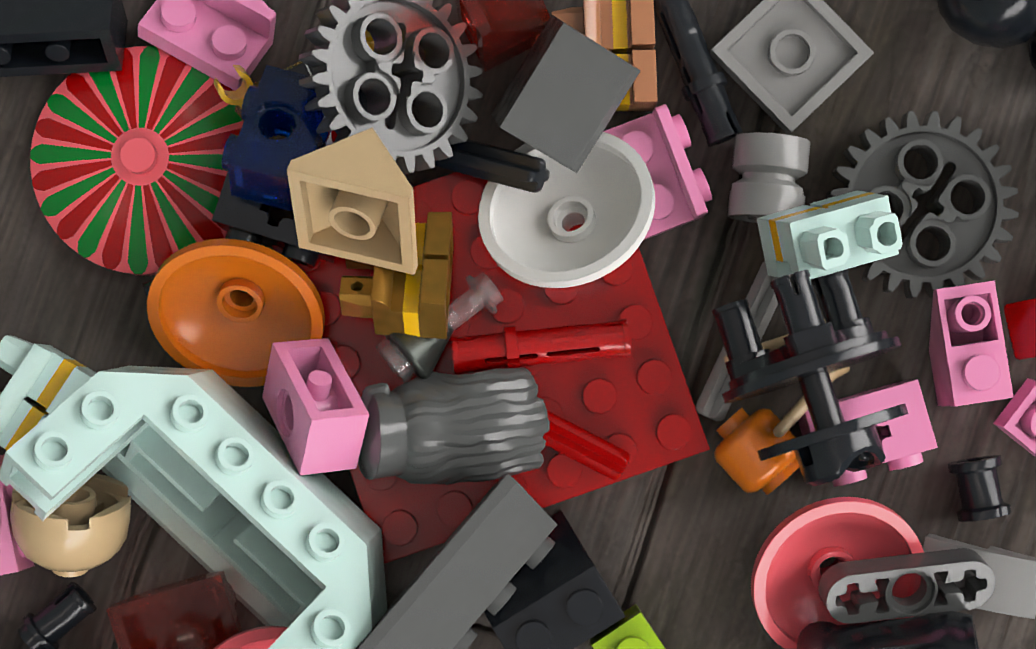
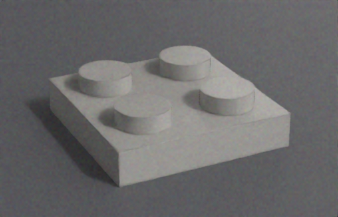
[710,0,874,135]

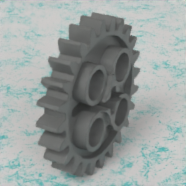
[299,0,483,175]
[826,111,1019,299]

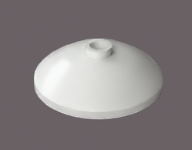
[478,132,655,288]

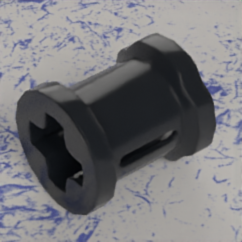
[948,455,1011,522]

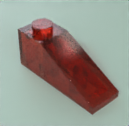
[456,0,550,72]

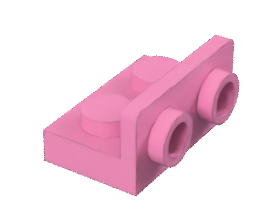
[138,0,276,90]
[603,104,712,240]

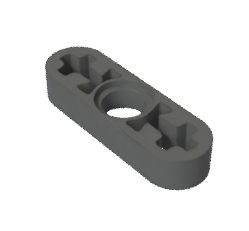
[818,548,996,624]

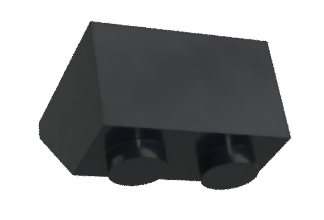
[484,510,625,649]

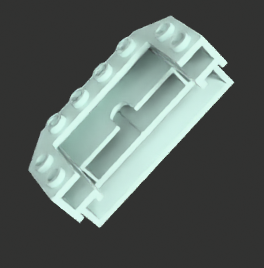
[0,366,387,649]

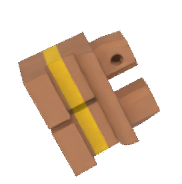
[551,0,658,111]

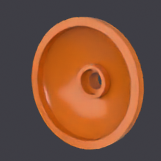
[147,239,325,387]

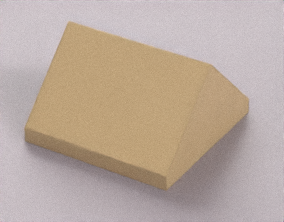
[287,127,418,275]

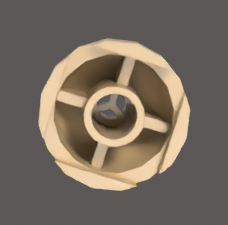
[10,474,131,577]

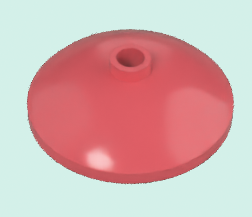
[751,497,924,649]

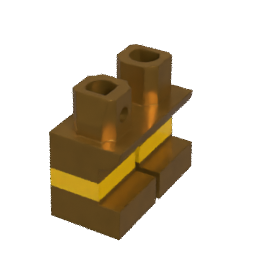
[339,212,454,339]

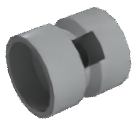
[727,132,810,223]

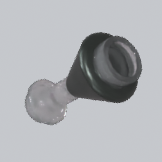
[376,272,503,383]

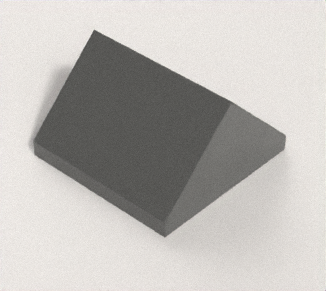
[491,15,641,173]

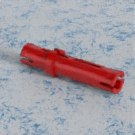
[451,319,631,374]

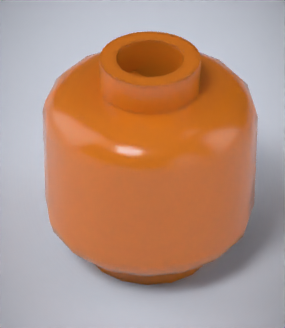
[714,408,799,495]

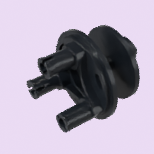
[712,269,909,486]

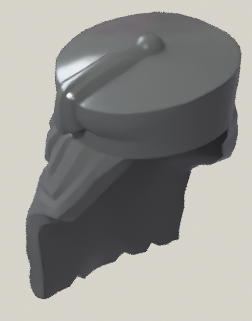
[358,367,550,485]

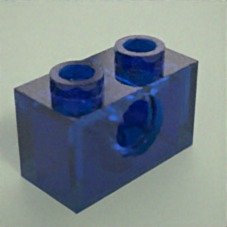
[221,65,331,212]

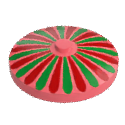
[30,46,263,276]

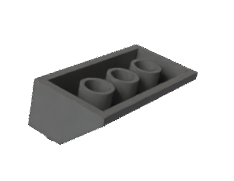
[356,474,557,649]

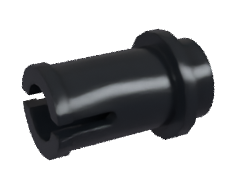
[18,582,97,649]

